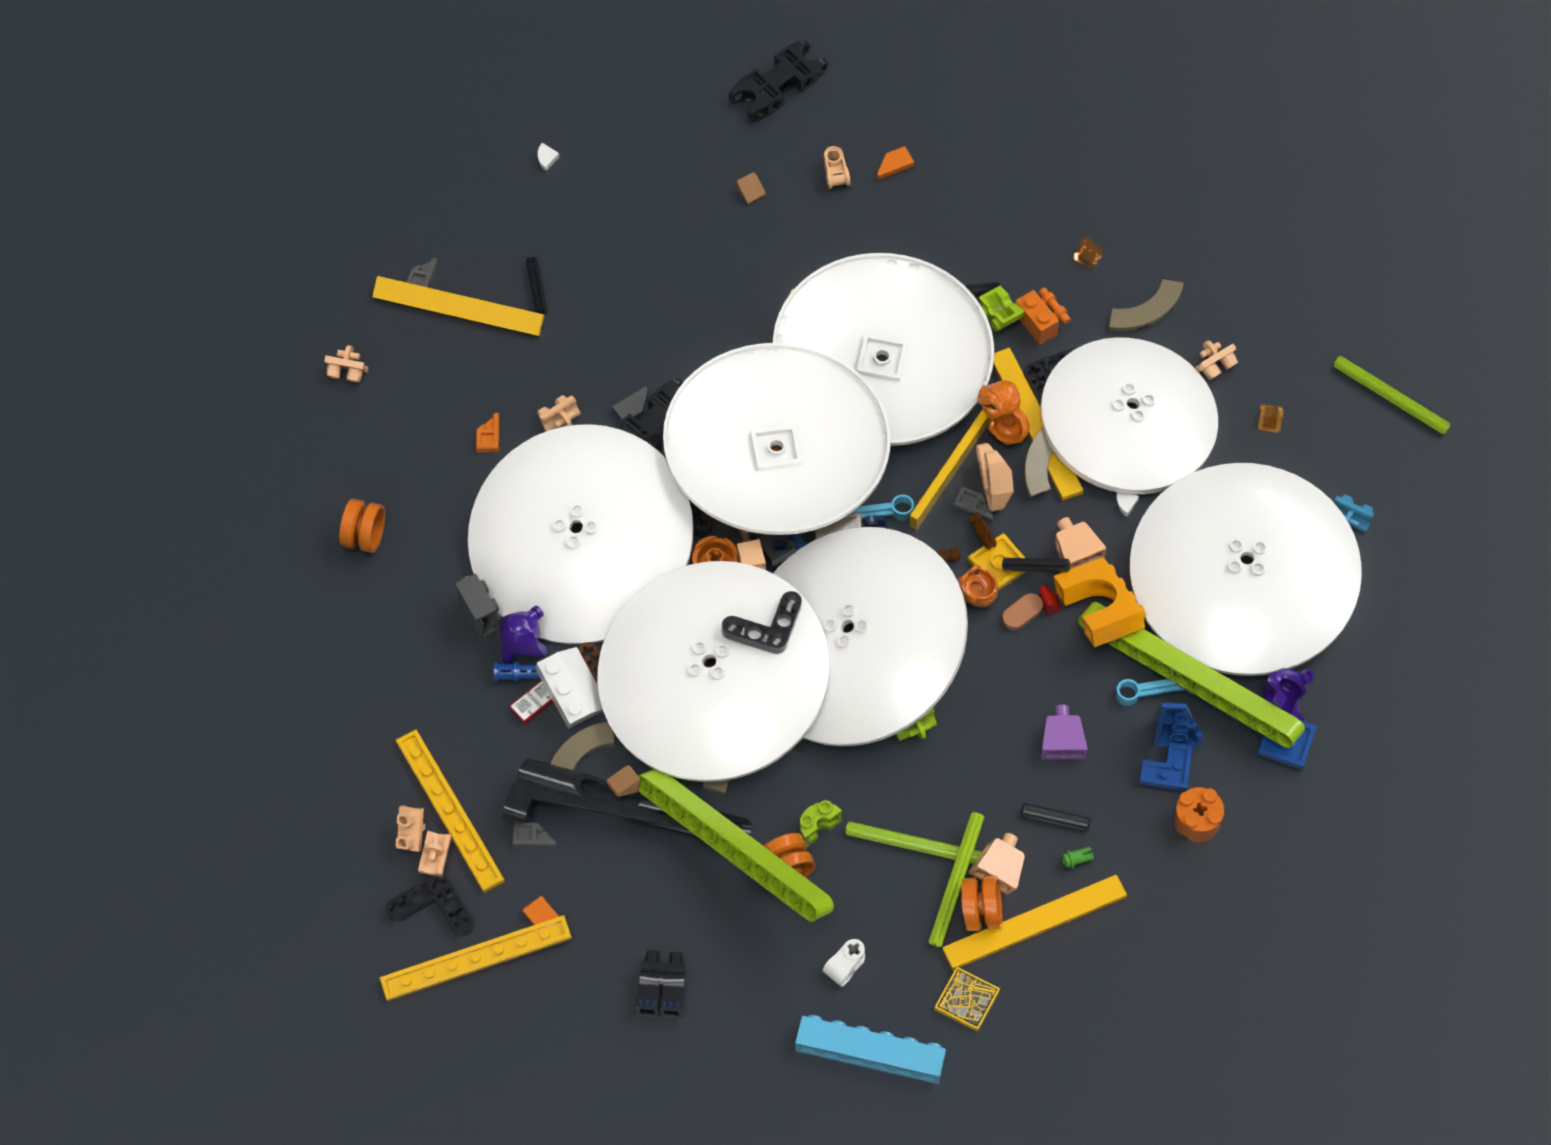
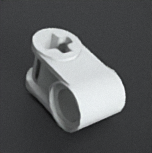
[822,939,865,987]

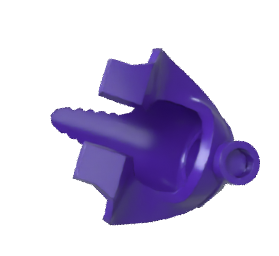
[500,605,547,664]
[1263,668,1314,721]

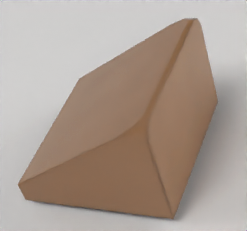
[736,172,766,204]
[606,765,640,797]

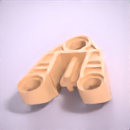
[976,443,1014,512]

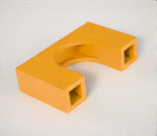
[1054,557,1146,648]

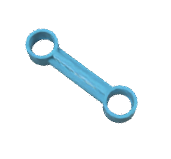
[852,494,914,521]
[1116,679,1193,706]

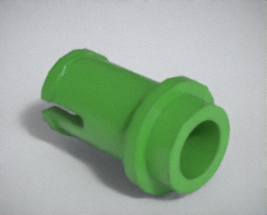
[1061,846,1094,869]

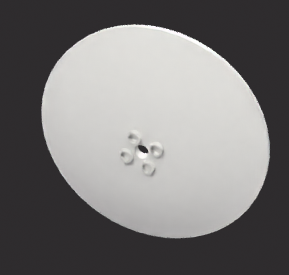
[773,253,994,446]
[663,343,891,535]
[468,425,694,645]
[1130,463,1362,676]
[773,527,968,746]
[598,561,830,782]

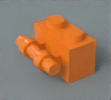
[1016,287,1071,345]

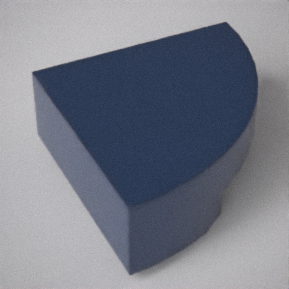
[865,515,888,529]

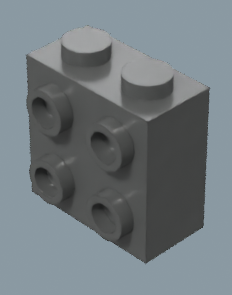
[455,574,502,640]

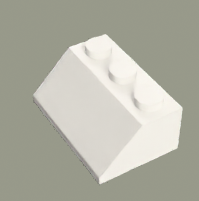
[536,647,603,729]

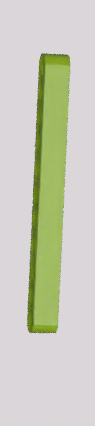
[1078,602,1305,748]
[638,769,834,922]

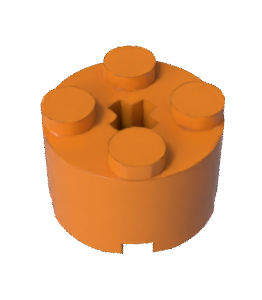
[692,536,738,564]
[1174,787,1224,842]

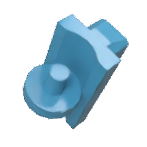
[1334,494,1374,533]

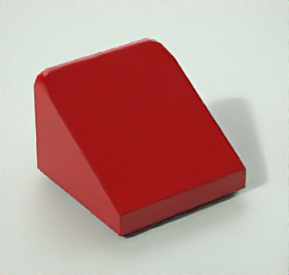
[1039,585,1062,616]

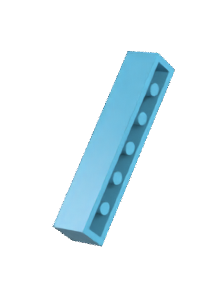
[795,1015,946,1084]

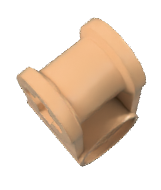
[824,146,850,189]

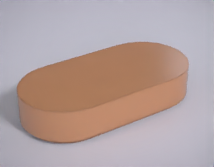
[1002,594,1043,631]

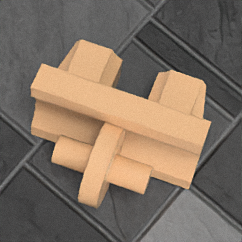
[1195,340,1238,380]
[324,345,368,383]
[538,395,581,432]
[396,805,426,852]
[418,831,451,877]

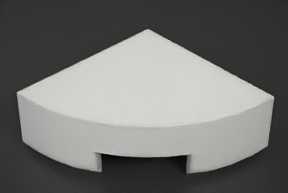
[538,143,559,171]
[1116,493,1139,517]

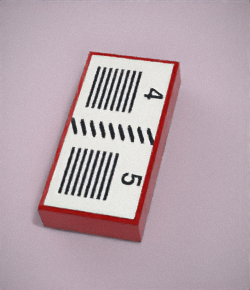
[509,680,553,725]

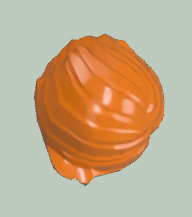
[977,380,1021,420]
[988,409,1029,445]
[957,565,998,608]

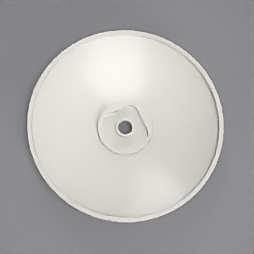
[1040,338,1218,494]

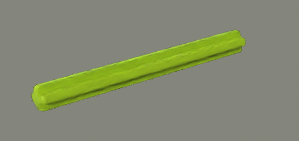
[1334,356,1451,434]
[929,812,984,947]
[845,821,982,864]

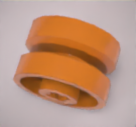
[339,498,385,553]
[764,833,816,878]
[961,875,1003,932]

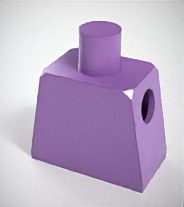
[1041,705,1087,760]

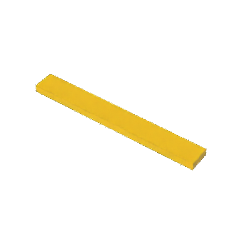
[372,276,545,336]
[993,348,1083,501]
[910,405,997,530]
[396,729,505,893]
[942,875,1127,971]
[379,915,572,1002]

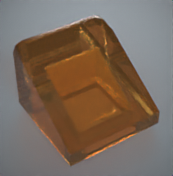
[1074,236,1104,268]
[1258,405,1283,432]

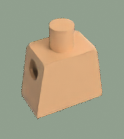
[1055,517,1106,569]
[968,833,1025,895]

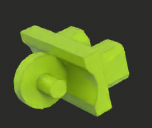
[896,708,937,741]

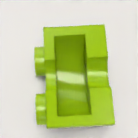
[979,285,1025,332]
[800,800,842,847]

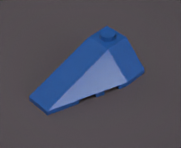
[1153,703,1203,749]

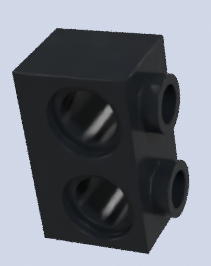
[748,531,797,571]

